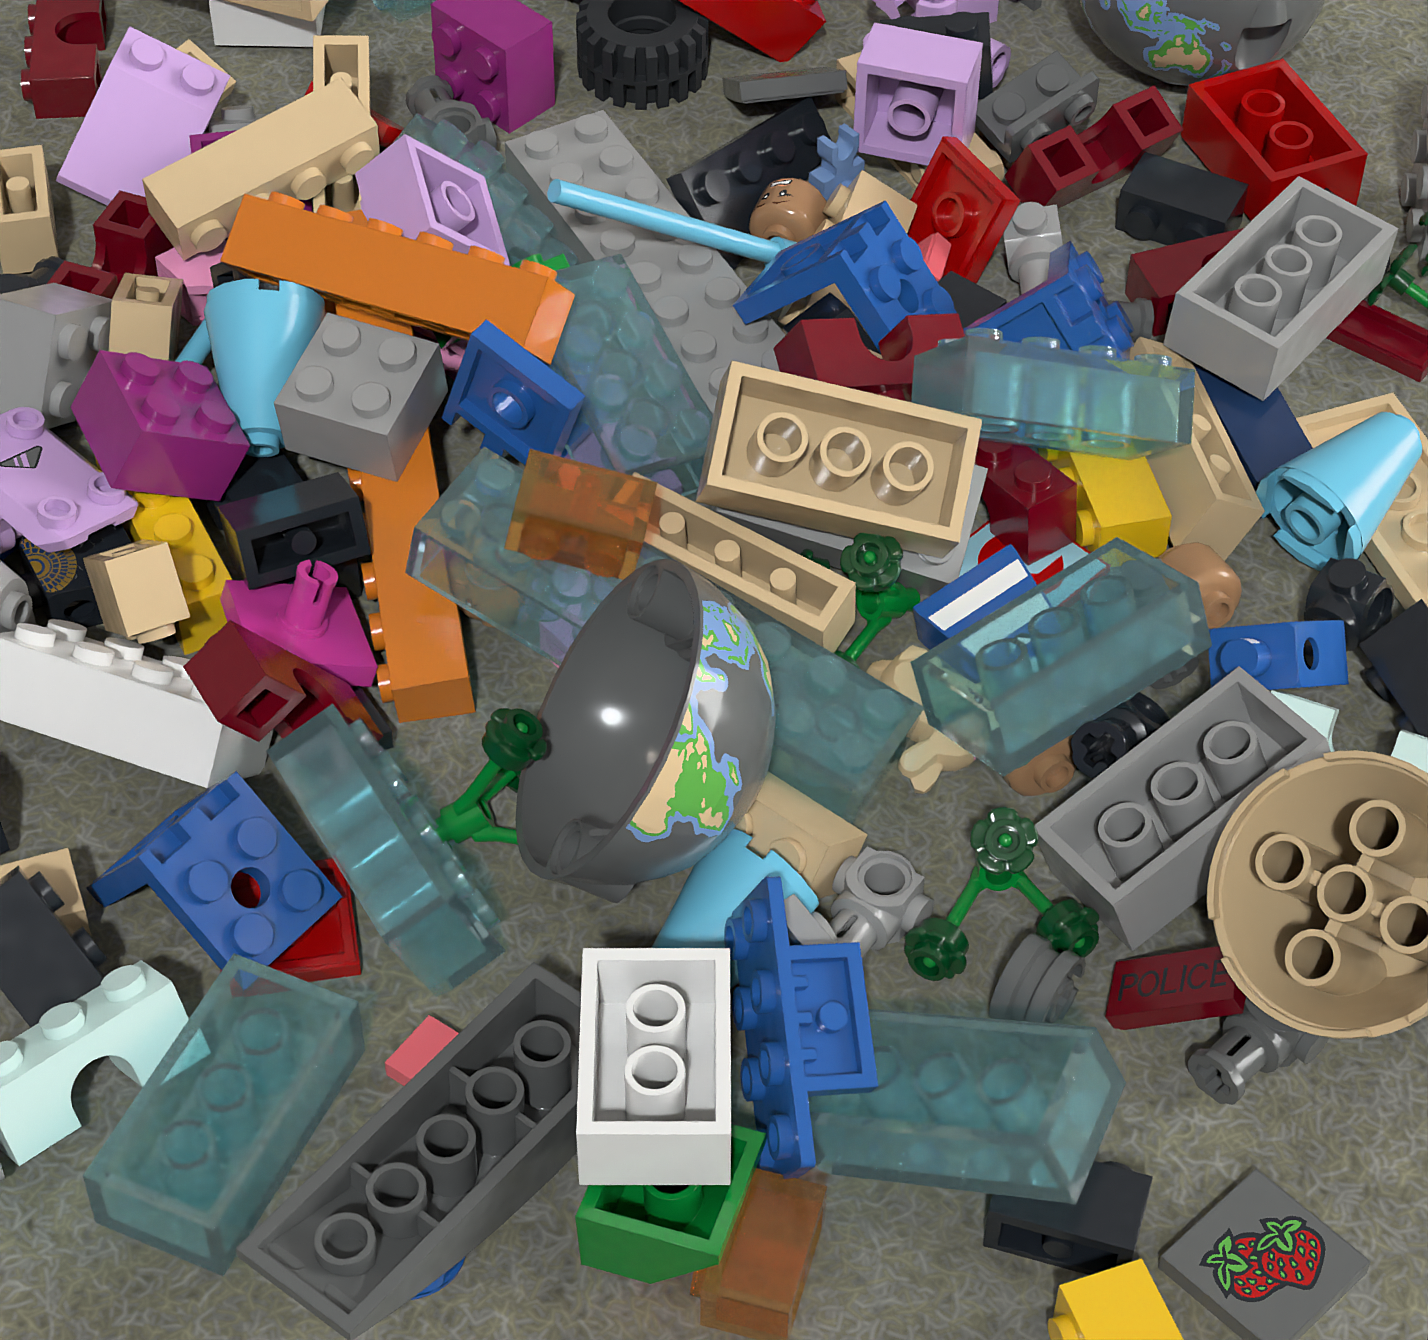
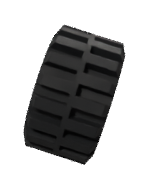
[576,0,708,110]

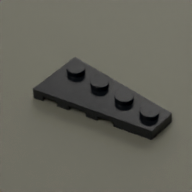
[666,96,832,270]

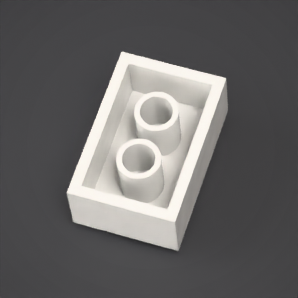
[576,948,731,1185]

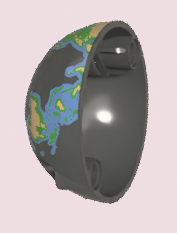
[1079,0,1325,90]
[515,559,776,903]

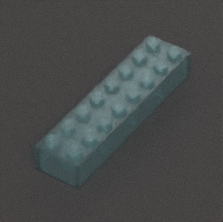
[405,447,925,825]

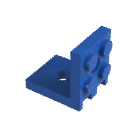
[733,200,957,354]
[963,241,1134,439]
[442,319,628,492]
[86,771,342,989]

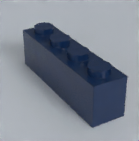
[1167,322,1313,519]

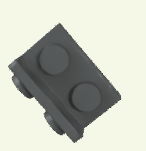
[975,50,1100,164]

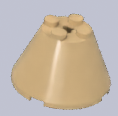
[1207,750,1428,1039]

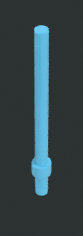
[547,179,797,267]

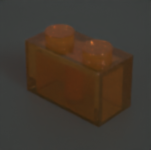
[504,449,658,580]
[690,1168,827,1340]

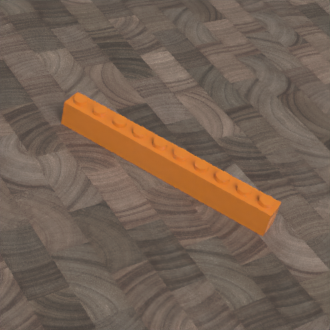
[324,209,476,723]

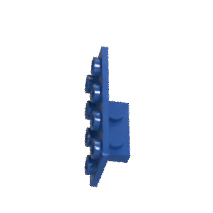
[724,876,878,1192]

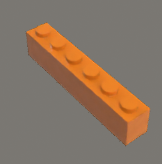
[220,191,575,365]

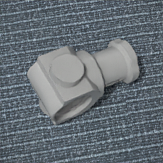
[1003,202,1063,295]
[829,846,934,958]

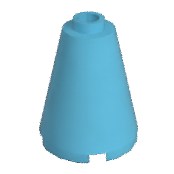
[204,279,326,457]
[1256,412,1422,571]
[652,829,820,989]

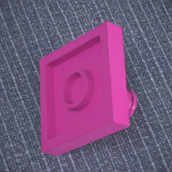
[220,560,378,687]

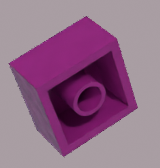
[430,0,555,134]
[70,350,250,501]

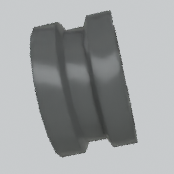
[989,933,1086,1045]

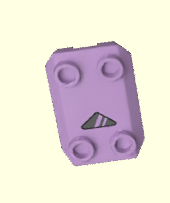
[0,407,139,554]

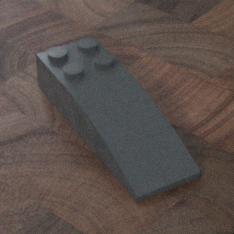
[236,962,581,1340]

